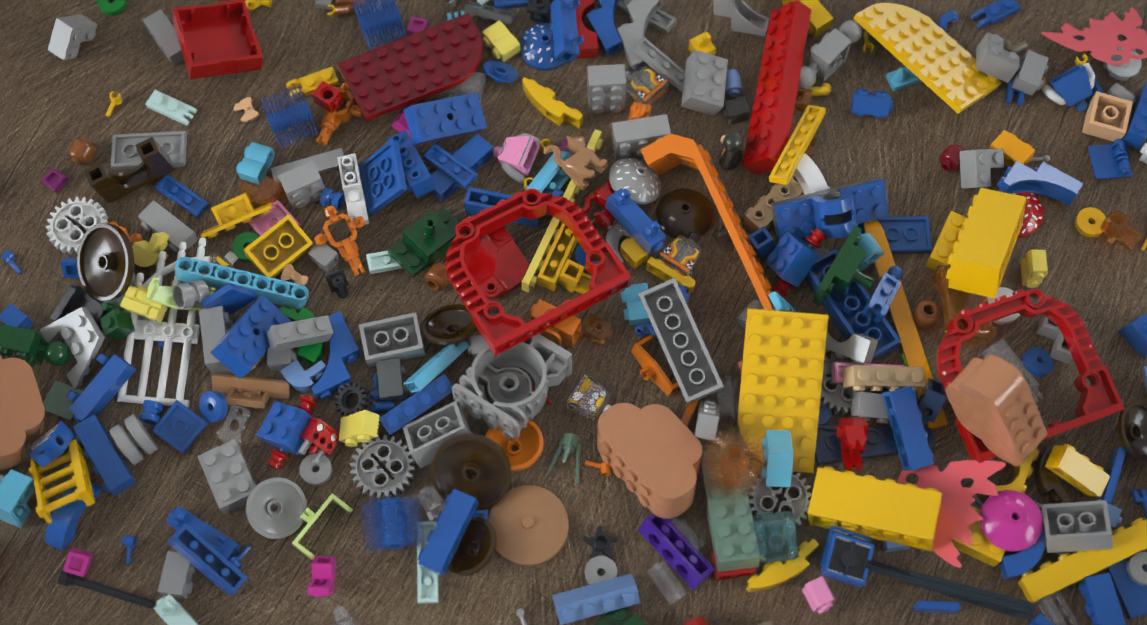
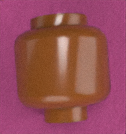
[68,137,97,165]
[425,263,450,291]
[913,300,940,328]

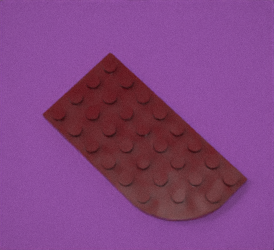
[337,13,483,122]

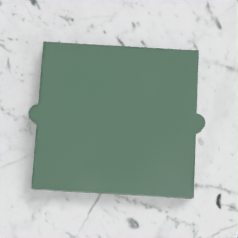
[43,380,83,421]

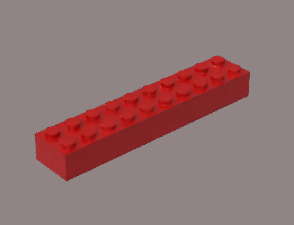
[742,0,812,175]

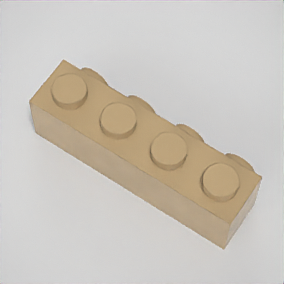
[743,175,804,232]
[842,365,925,392]

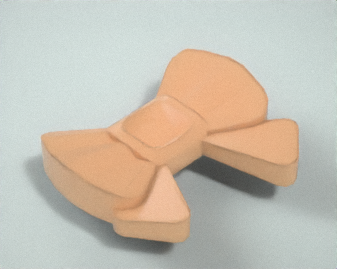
[233,97,260,122]
[281,264,309,286]

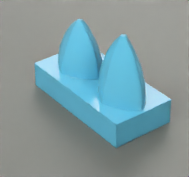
[886,67,922,92]

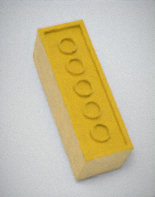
[946,188,1027,299]
[808,467,942,551]

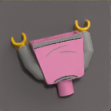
[493,133,551,190]

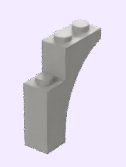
[617,0,663,71]
[713,0,770,37]

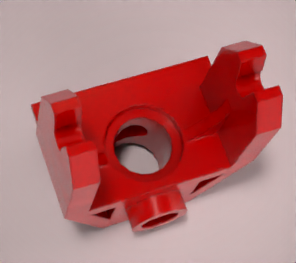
[836,417,869,473]

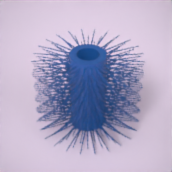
[353,0,407,50]
[261,84,318,148]
[360,493,425,554]

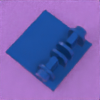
[1088,139,1133,179]

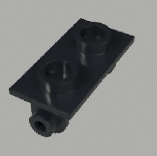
[325,268,349,299]

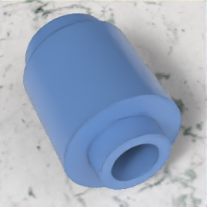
[725,69,743,97]

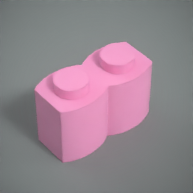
[802,576,835,614]

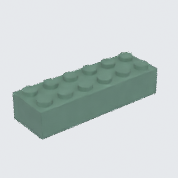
[699,446,760,572]

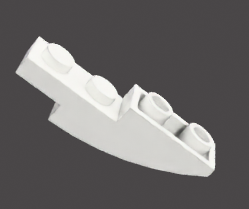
[337,154,369,224]

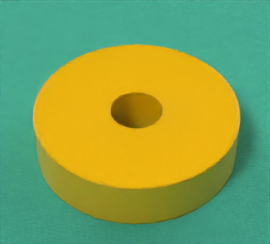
[1075,207,1107,238]

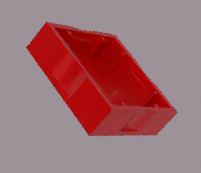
[173,0,263,80]

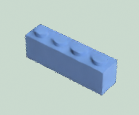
[552,573,640,625]

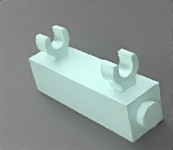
[153,594,199,625]

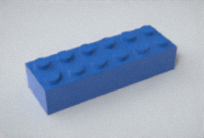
[804,248,901,364]

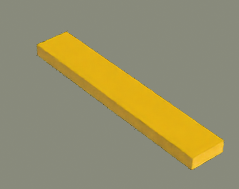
[769,105,826,185]

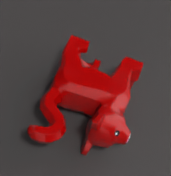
[581,180,638,229]

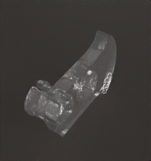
[216,405,251,444]

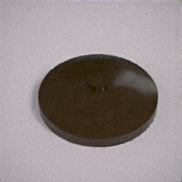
[77,224,134,301]
[431,434,512,510]

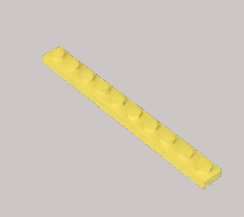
[521,129,603,292]

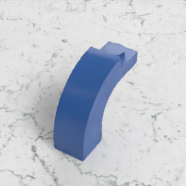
[45,483,102,551]
[999,526,1046,580]

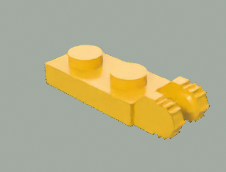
[286,66,339,99]
[646,257,696,294]

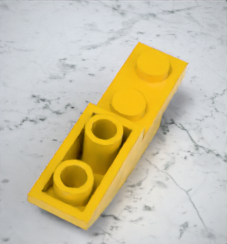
[522,77,583,129]
[746,539,819,592]

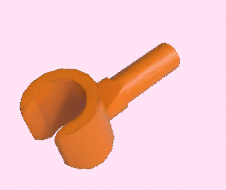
[585,460,612,476]

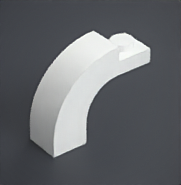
[793,153,829,195]

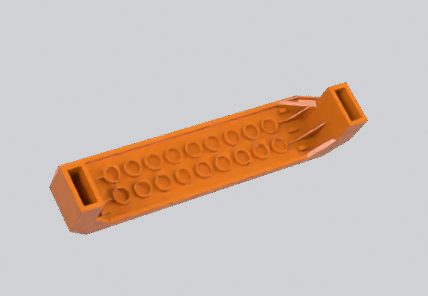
[640,133,775,371]

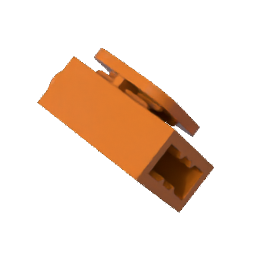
[529,299,581,349]

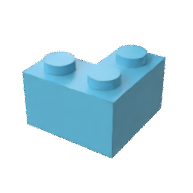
[761,430,793,487]
[0,469,35,528]

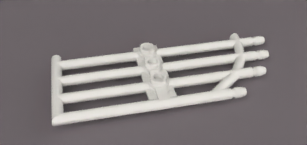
[117,237,210,408]

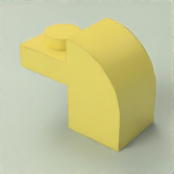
[132,232,170,267]

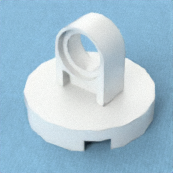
[1103,47,1141,81]

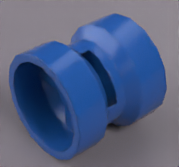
[320,187,345,211]
[139,400,163,425]

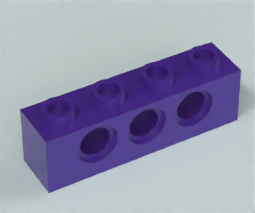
[638,513,714,591]

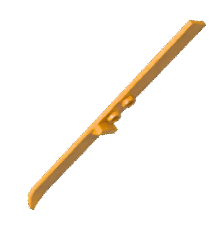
[864,220,948,429]

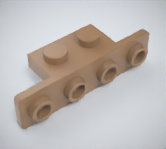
[211,373,290,409]

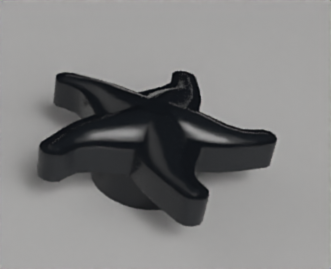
[583,526,618,559]

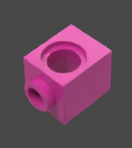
[63,548,94,577]

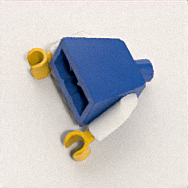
[1041,54,1095,111]

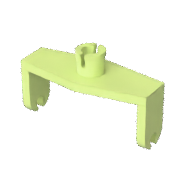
[147,277,215,310]
[292,493,353,560]

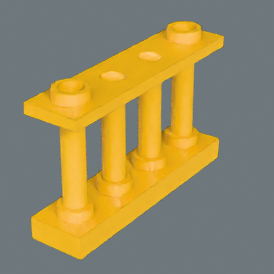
[29,439,95,524]

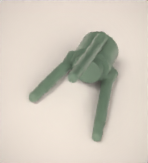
[547,433,581,484]

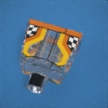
[625,67,669,105]
[659,233,702,277]

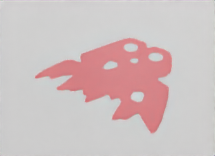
[1041,7,1147,66]
[898,460,1006,568]

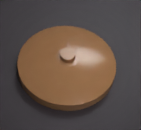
[488,485,569,566]

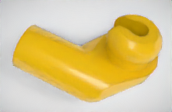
[245,0,272,10]
[805,83,831,96]

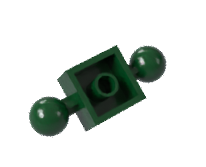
[0,324,70,366]

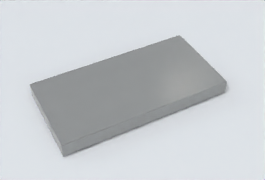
[111,131,187,170]

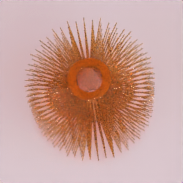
[701,426,765,501]

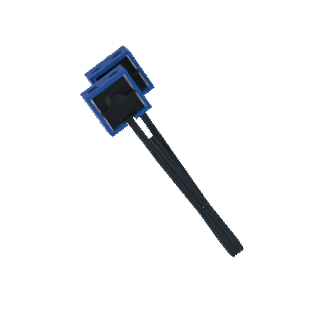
[819,525,1036,619]

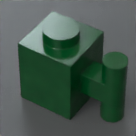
[100,302,135,339]

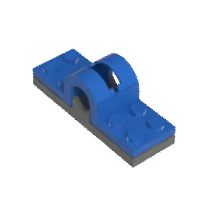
[771,177,889,240]

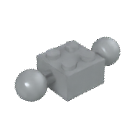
[798,20,862,89]

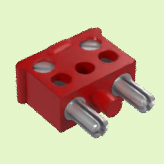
[299,417,339,464]

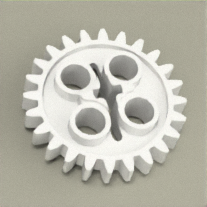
[46,197,109,255]

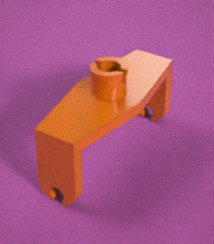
[631,335,680,397]

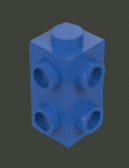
[850,89,893,118]

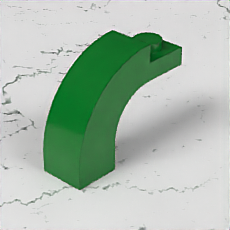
[280,306,326,366]

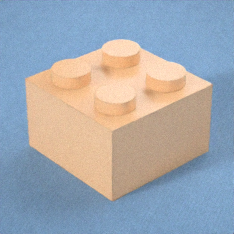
[1082,91,1133,142]

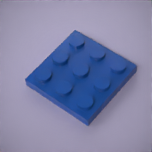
[359,139,407,215]

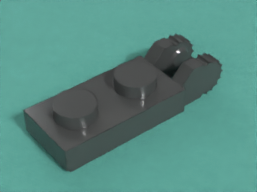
[464,2,516,25]

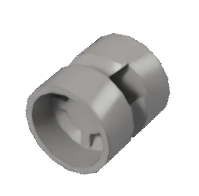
[173,279,210,309]

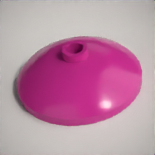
[980,490,1043,552]

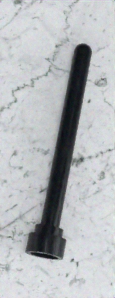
[58,570,154,608]

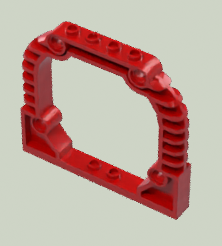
[445,188,631,357]
[936,289,1125,463]

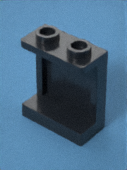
[51,285,108,332]

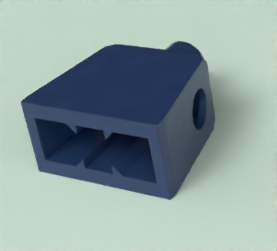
[917,378,947,428]

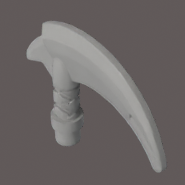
[606,221,635,263]

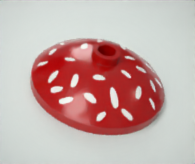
[997,190,1044,238]

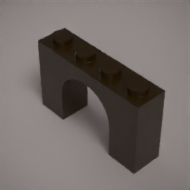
[84,137,175,203]

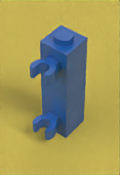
[550,0,583,63]
[605,188,666,255]
[66,353,136,423]
[166,506,241,561]

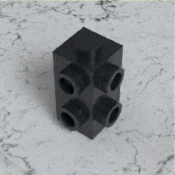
[527,0,554,23]

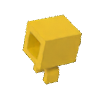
[688,32,716,56]

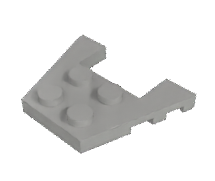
[40,307,105,389]

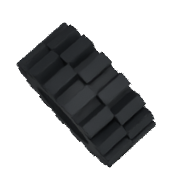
[334,382,373,417]

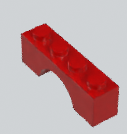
[575,0,598,59]

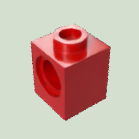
[312,81,343,113]

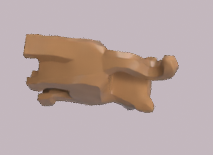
[543,136,608,191]

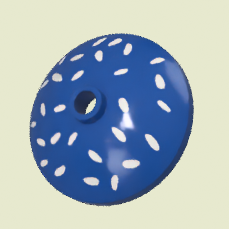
[519,23,566,71]

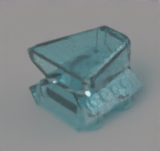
[752,511,799,563]

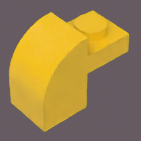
[558,259,592,294]

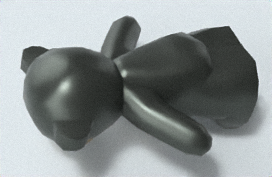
[719,127,743,170]

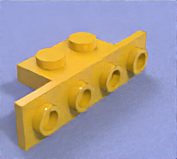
[201,193,273,238]

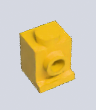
[620,238,649,270]

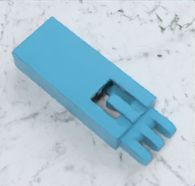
[403,341,468,393]

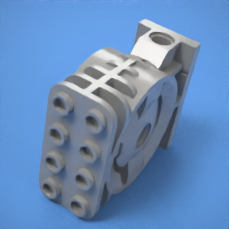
[452,334,572,440]

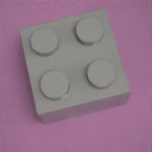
[278,160,325,210]

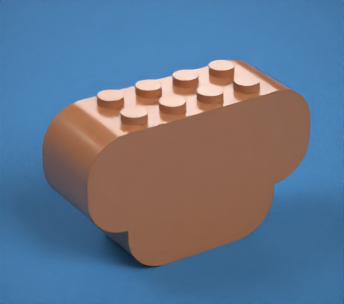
[0,355,45,471]
[945,355,1047,466]
[597,403,702,519]

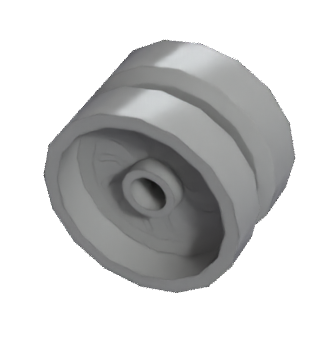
[109,414,158,465]

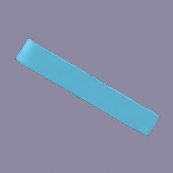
[175,257,308,309]

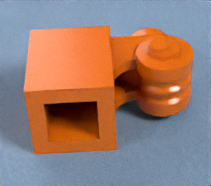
[628,101,651,120]

